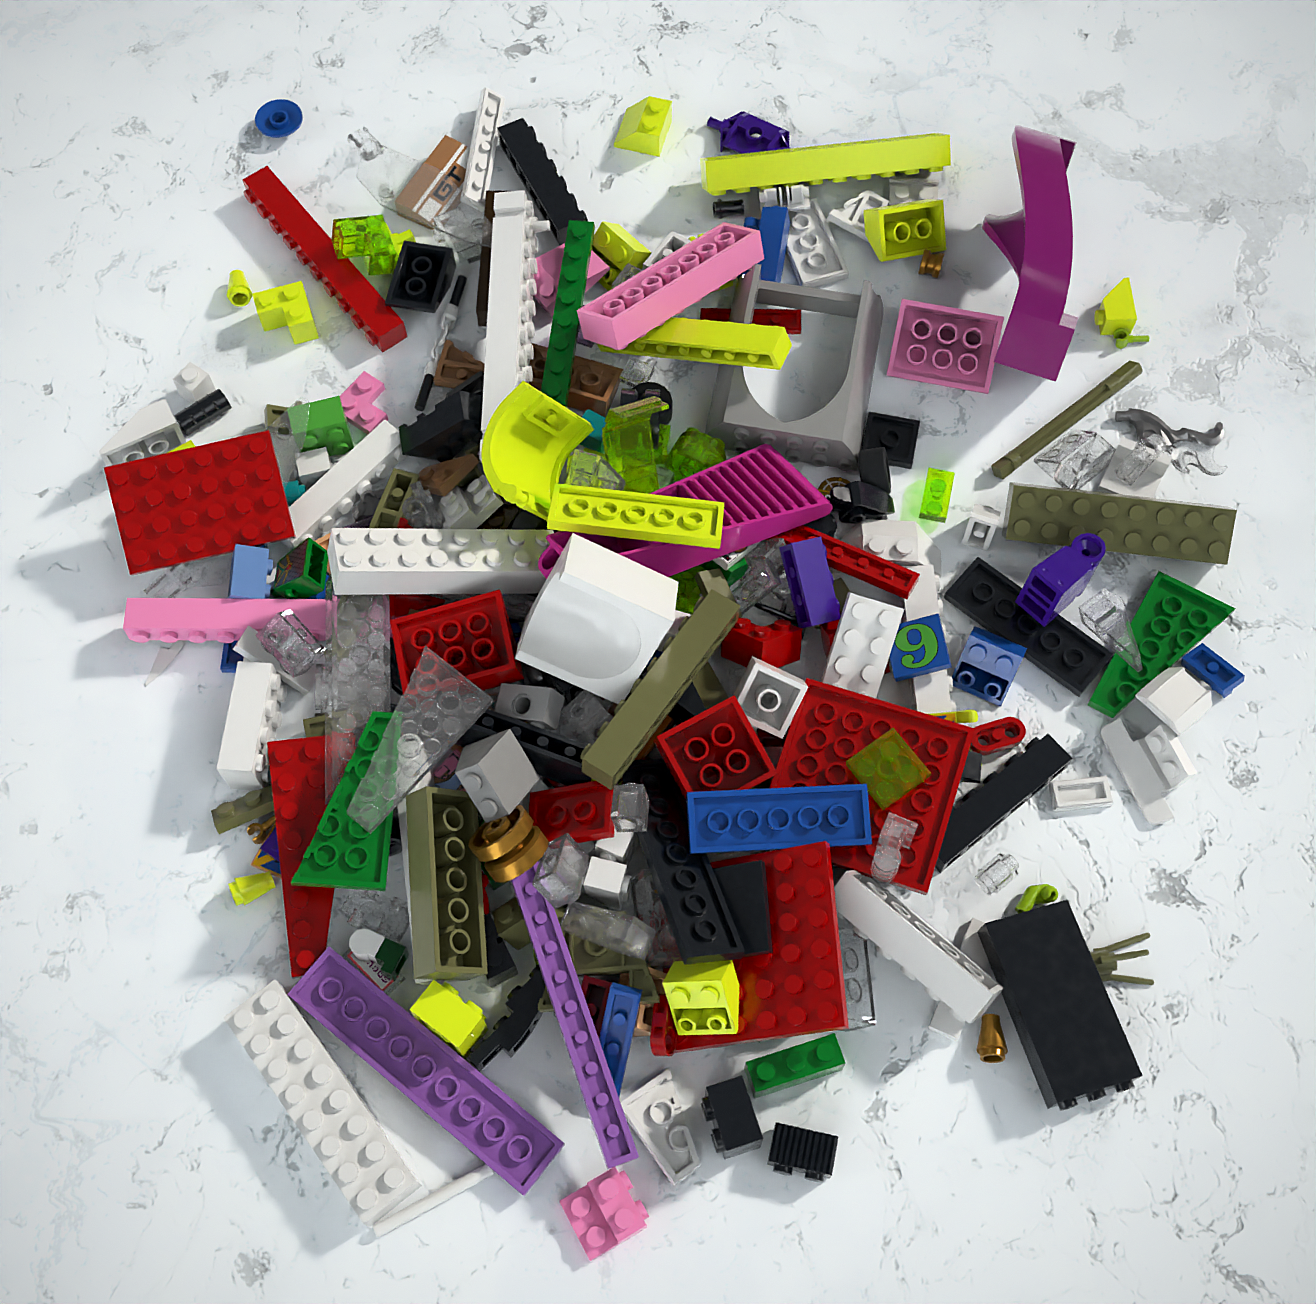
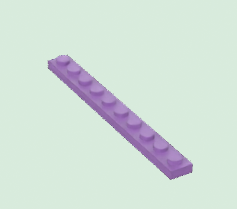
[511,862,639,1170]

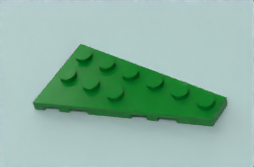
[1087,571,1236,718]
[291,711,403,891]

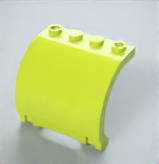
[481,381,594,521]

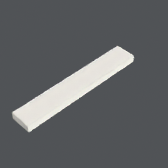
[460,87,505,212]

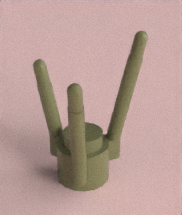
[1090,932,1154,985]

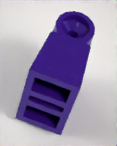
[1015,533,1106,627]

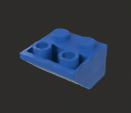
[952,626,1027,707]

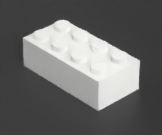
[216,661,287,790]

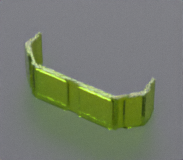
[602,396,669,494]

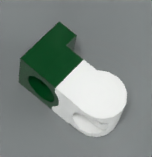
[349,929,410,981]

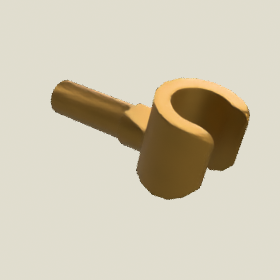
[247,815,276,844]

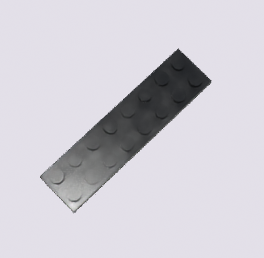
[618,759,745,965]

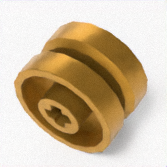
[468,805,549,883]

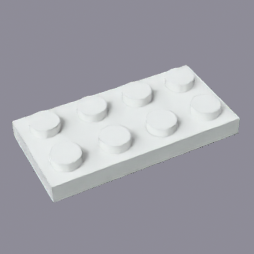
[820,592,904,698]

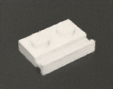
[888,177,939,206]

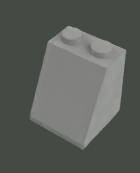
[455,729,540,823]

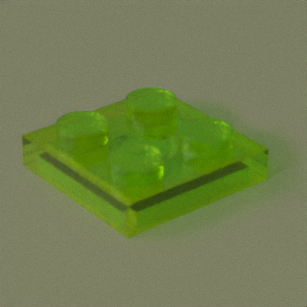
[846,728,931,810]

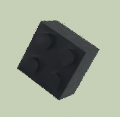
[701,1075,764,1160]

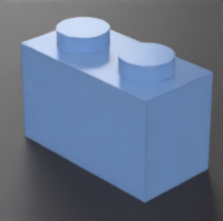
[228,544,273,599]

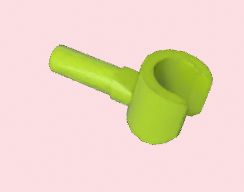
[1113,328,1149,349]

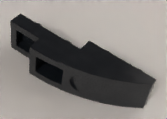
[468,964,546,1071]

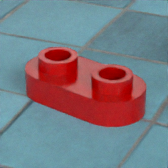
[970,717,1026,756]

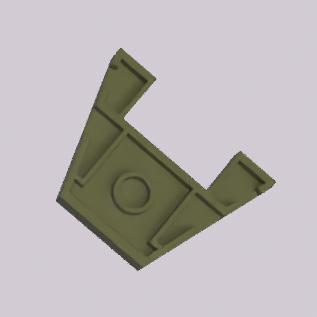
[538,911,660,1013]

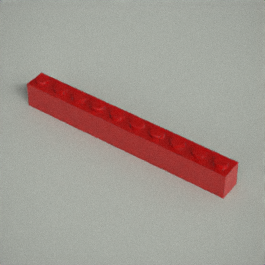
[242,166,408,353]

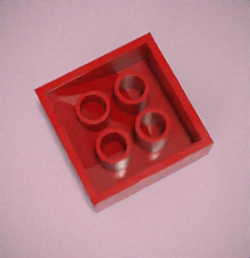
[654,695,778,801]

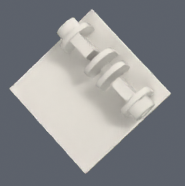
[757,182,811,214]

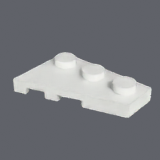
[620,1068,700,1186]

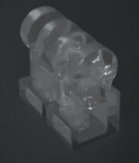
[870,812,918,883]

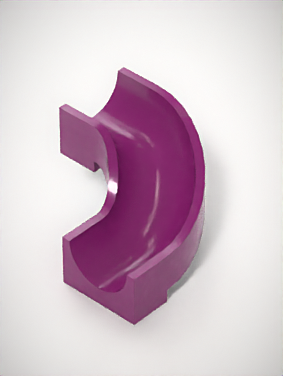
[981,125,1079,382]

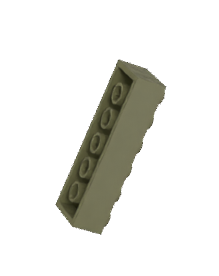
[406,786,488,981]

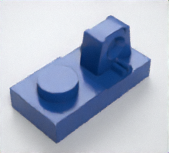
[1181,643,1245,698]

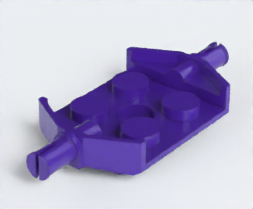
[707,111,790,154]

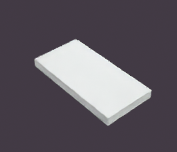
[786,198,849,288]

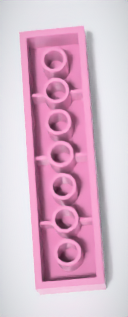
[577,222,764,350]

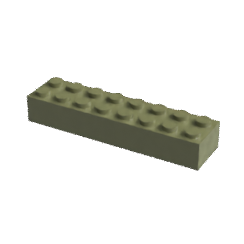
[1002,482,1237,565]

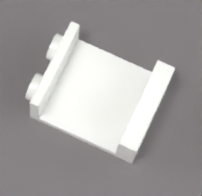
[1096,437,1172,498]

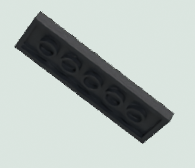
[944,557,1114,697]

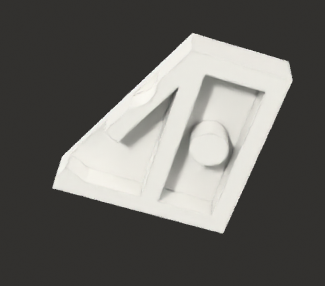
[827,189,889,242]

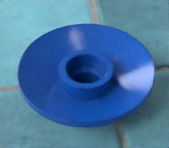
[255,99,303,138]

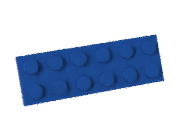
[686,784,872,854]

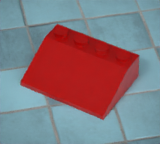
[390,589,524,710]

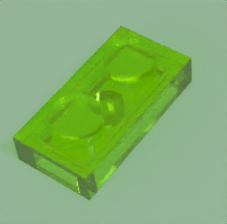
[918,468,955,523]

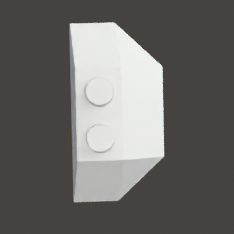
[832,519,942,578]

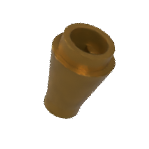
[976,1014,1008,1063]

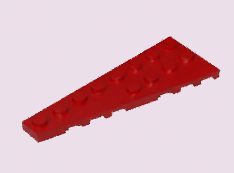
[267,732,355,979]

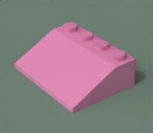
[886,299,1004,394]

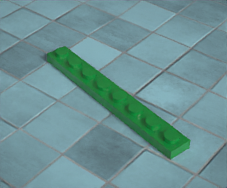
[541,220,595,407]

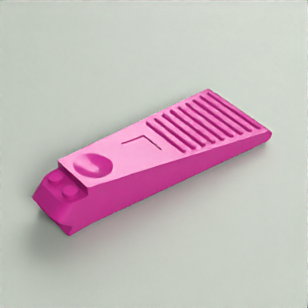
[538,444,833,579]

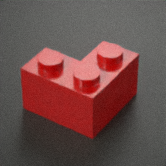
[721,618,802,668]

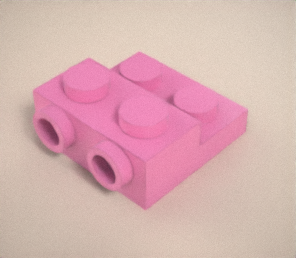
[559,1167,649,1262]

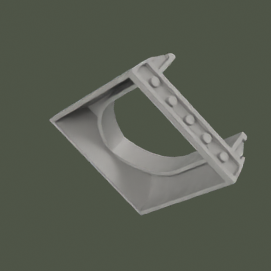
[702,264,884,471]

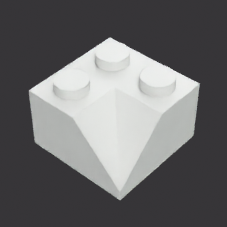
[733,656,808,739]

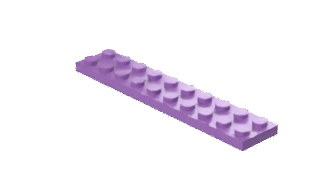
[287,947,565,1197]

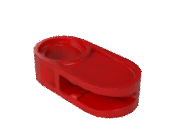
[650,994,678,1056]

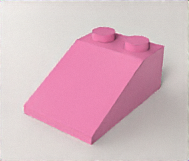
[533,243,610,318]

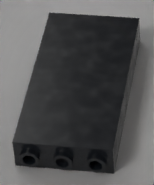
[977,900,1143,1111]

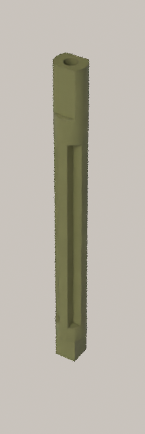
[991,360,1142,479]

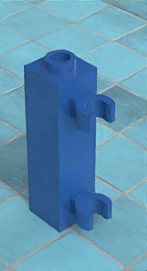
[737,206,790,283]

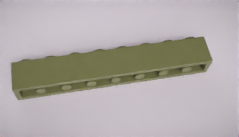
[580,589,741,790]

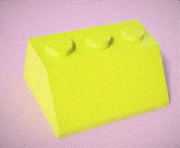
[863,199,946,262]

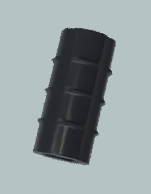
[174,388,232,435]

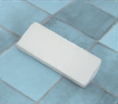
[233,625,320,695]

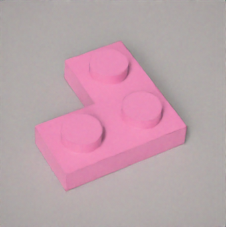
[340,371,388,435]

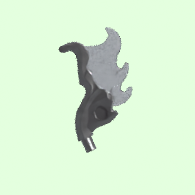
[1115,408,1228,476]

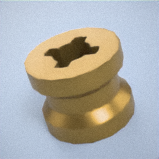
[918,249,944,278]

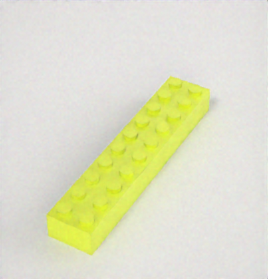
[700,133,951,196]

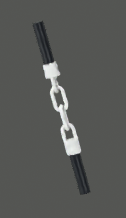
[414,275,467,411]

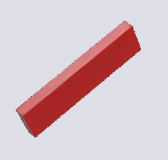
[700,308,801,335]

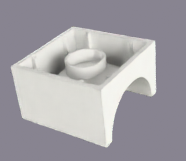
[515,533,678,704]

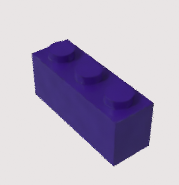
[779,537,840,628]

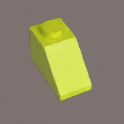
[1094,277,1137,335]

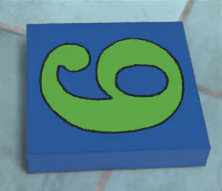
[890,613,952,682]

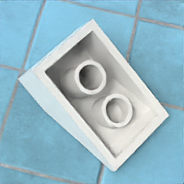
[99,399,186,466]

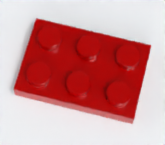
[529,781,616,848]

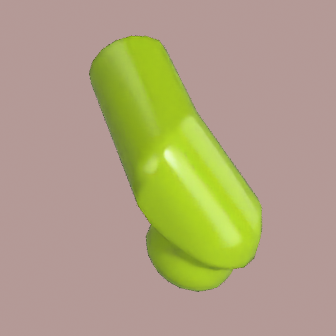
[1015,884,1058,913]

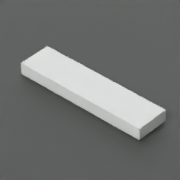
[928,918,989,1042]

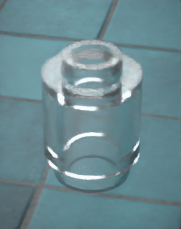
[974,852,1019,896]

